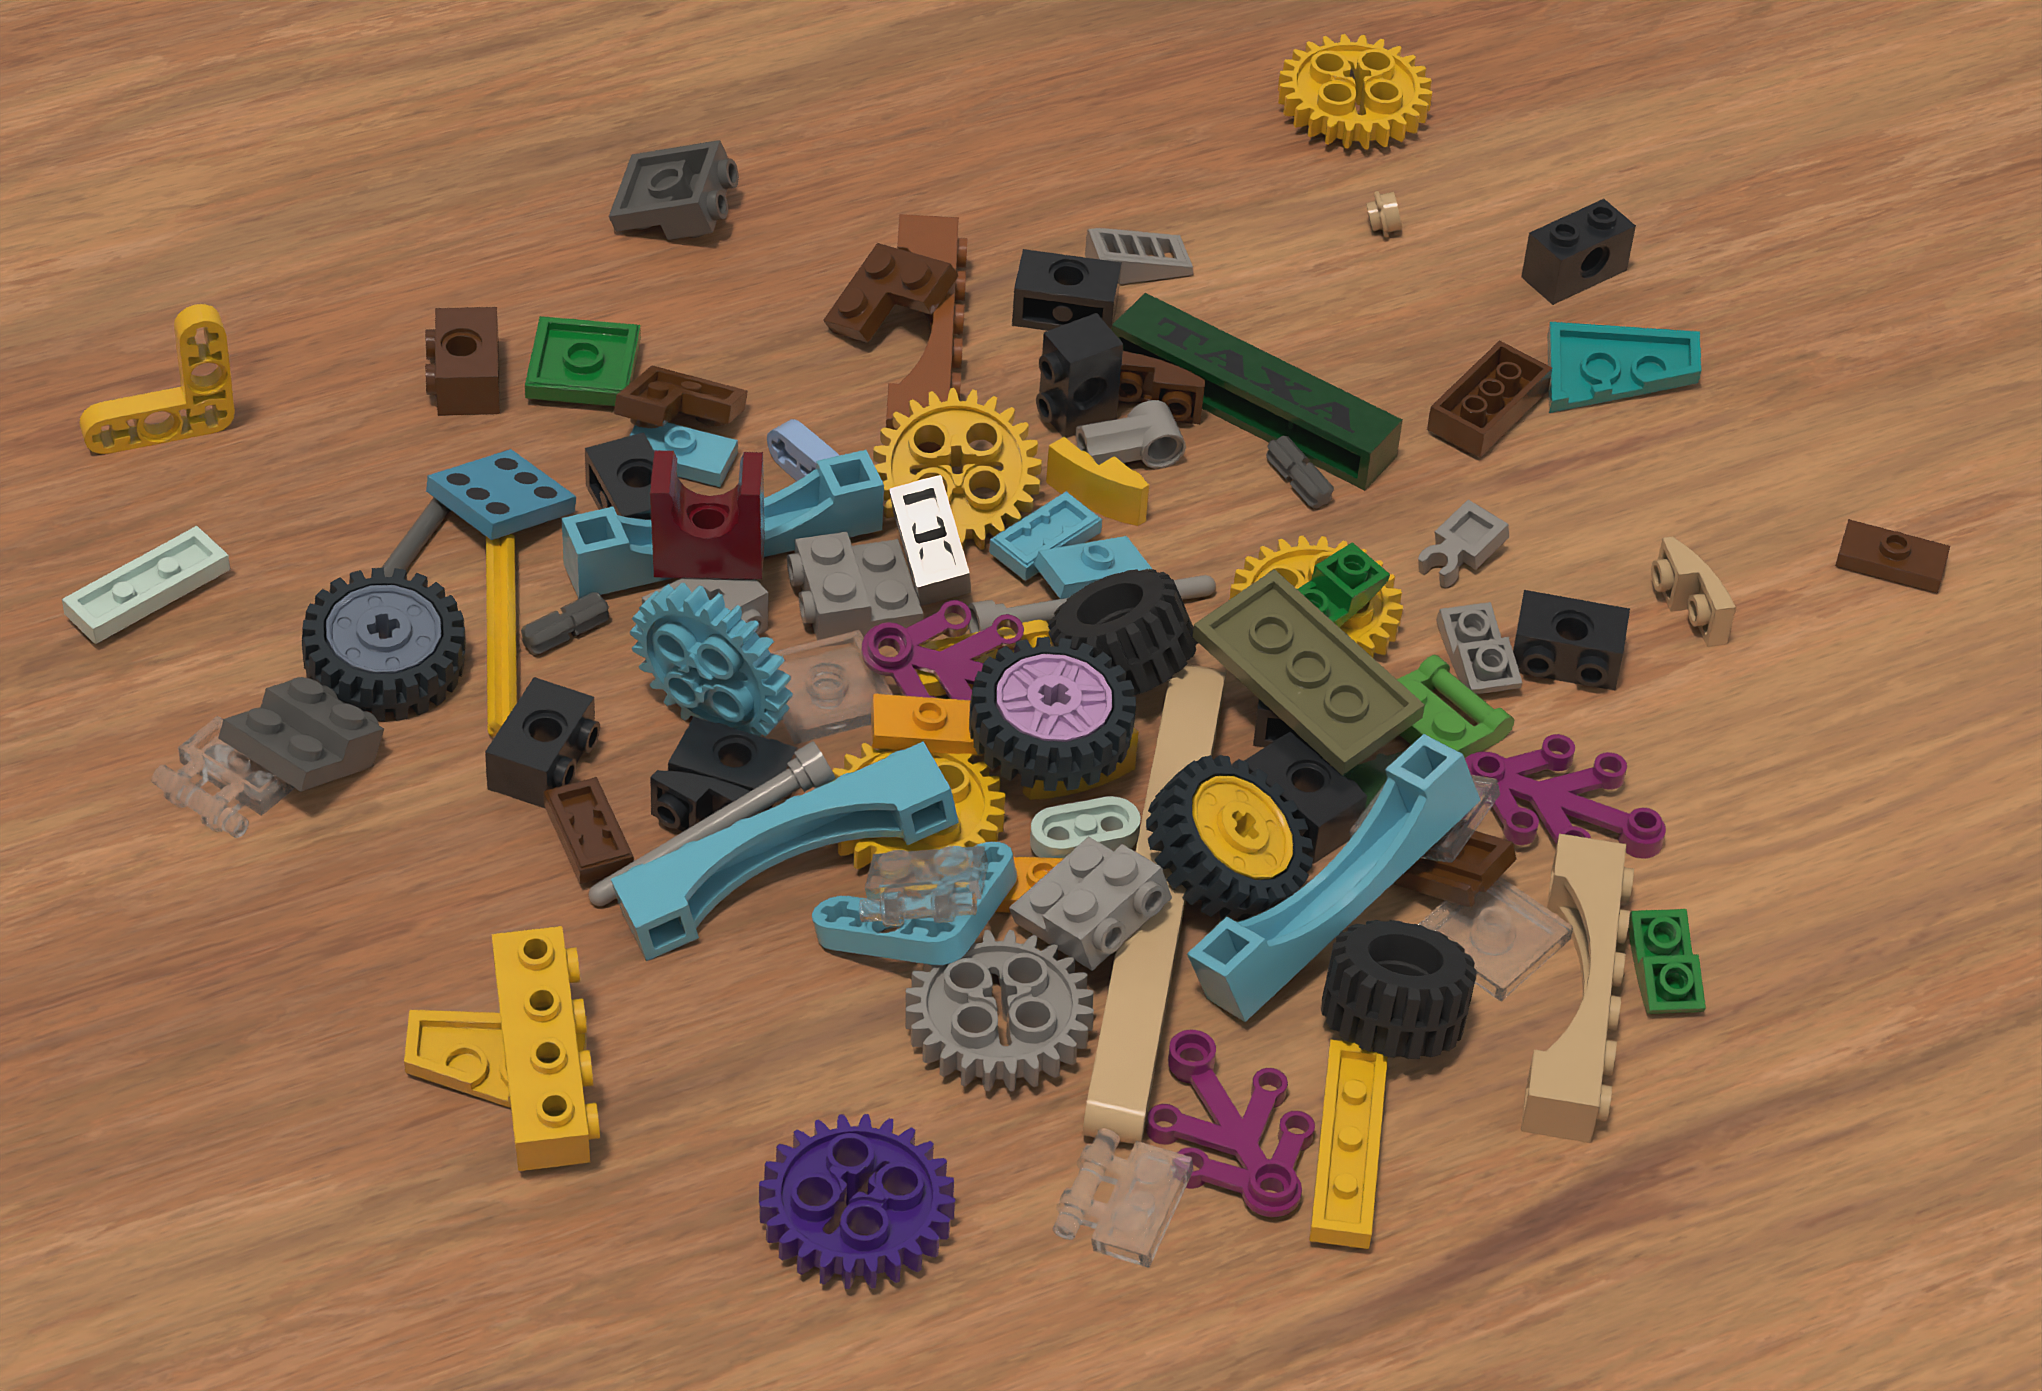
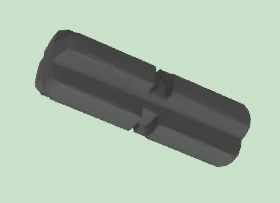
[1266,436,1334,509]
[521,592,609,655]

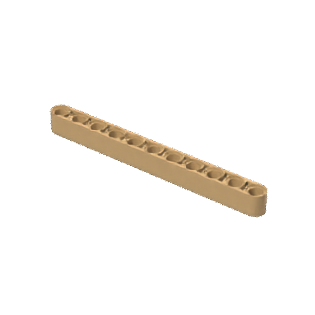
[1082,664,1227,1145]

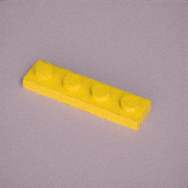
[1309,1039,1388,1249]

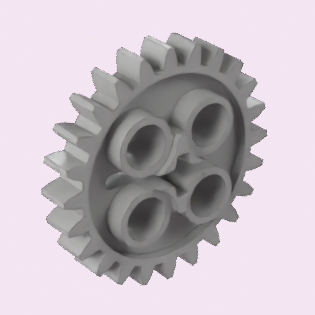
[905,930,1094,1091]

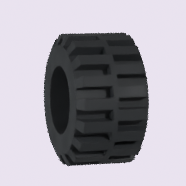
[1048,569,1198,695]
[1321,920,1477,1059]

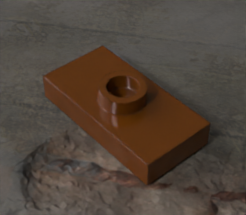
[1835,519,1951,593]
[543,777,634,884]

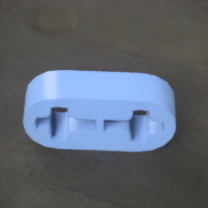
[767,419,840,481]

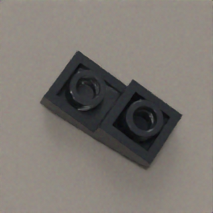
[650,770,768,832]

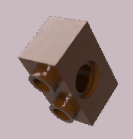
[425,307,500,416]

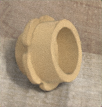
[1366,191,1402,238]

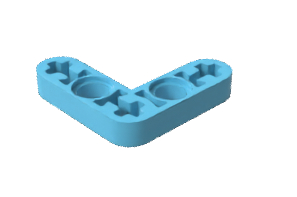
[812,842,1018,965]

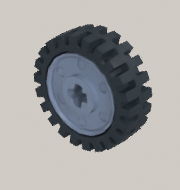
[302,567,466,722]

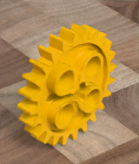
[1278,34,1433,149]
[873,388,1042,551]
[1229,535,1403,658]
[832,743,1005,886]

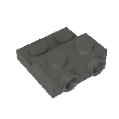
[609,140,739,240]
[218,677,384,791]

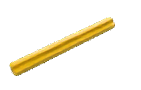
[486,534,517,738]

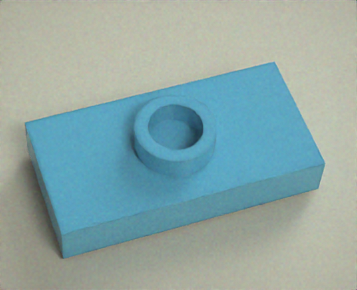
[630,423,738,487]
[989,492,1103,581]
[1034,536,1152,599]

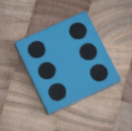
[426,449,576,540]

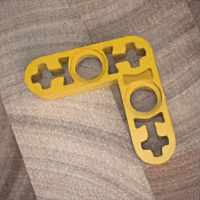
[79,304,235,454]

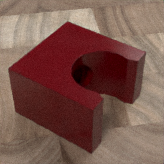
[650,450,765,579]

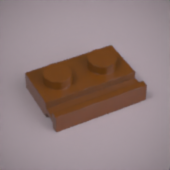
[1393,825,1517,908]

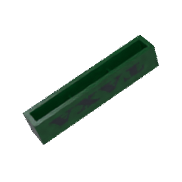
[1111,293,1403,491]

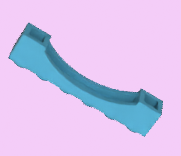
[562,450,884,599]
[1187,734,1481,1022]
[611,741,959,961]

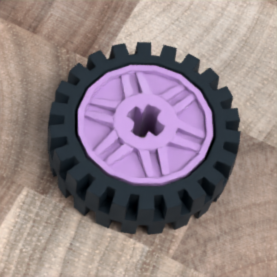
[969,637,1136,791]

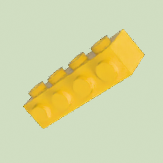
[491,926,600,1171]

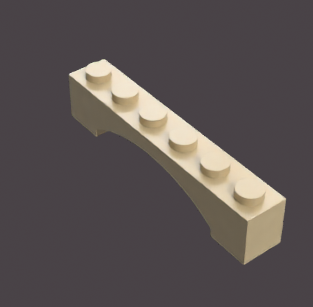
[1521,834,1634,1143]

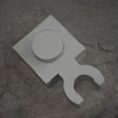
[1418,500,1509,588]

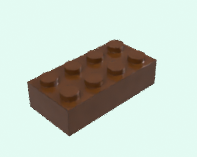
[1427,340,1553,458]

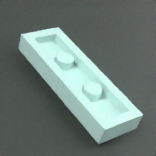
[62,526,230,644]

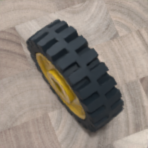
[1146,755,1313,922]

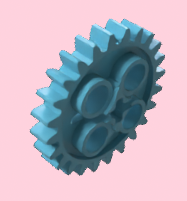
[630,583,793,736]

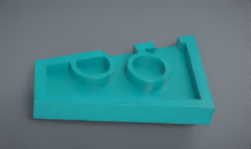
[1547,322,1702,413]

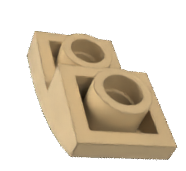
[1651,536,1736,647]

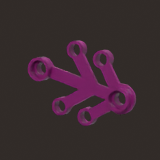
[861,600,1024,700]
[1465,734,1666,859]
[1146,1029,1315,1217]

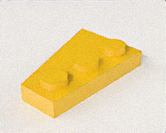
[404,1010,587,1108]

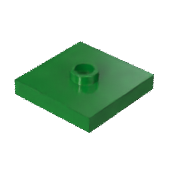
[525,316,641,406]

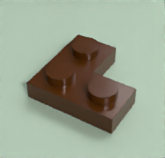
[823,243,959,343]
[614,365,748,429]

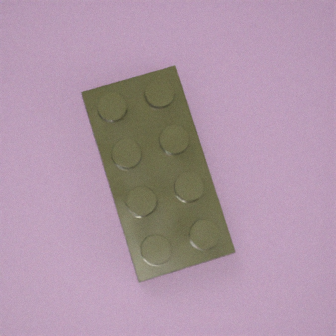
[1193,569,1425,776]

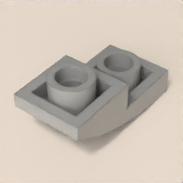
[1436,602,1523,694]

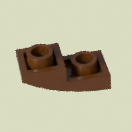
[1118,351,1205,424]

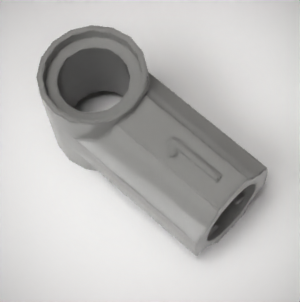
[1075,400,1186,469]

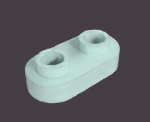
[1030,796,1141,858]

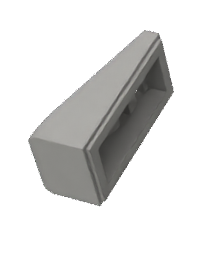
[1085,228,1193,284]

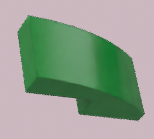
[1297,542,1390,627]
[1628,909,1706,1014]

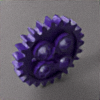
[759,1114,955,1289]

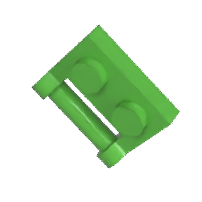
[1397,655,1515,758]

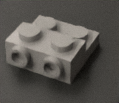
[787,532,923,644]
[1009,837,1172,970]

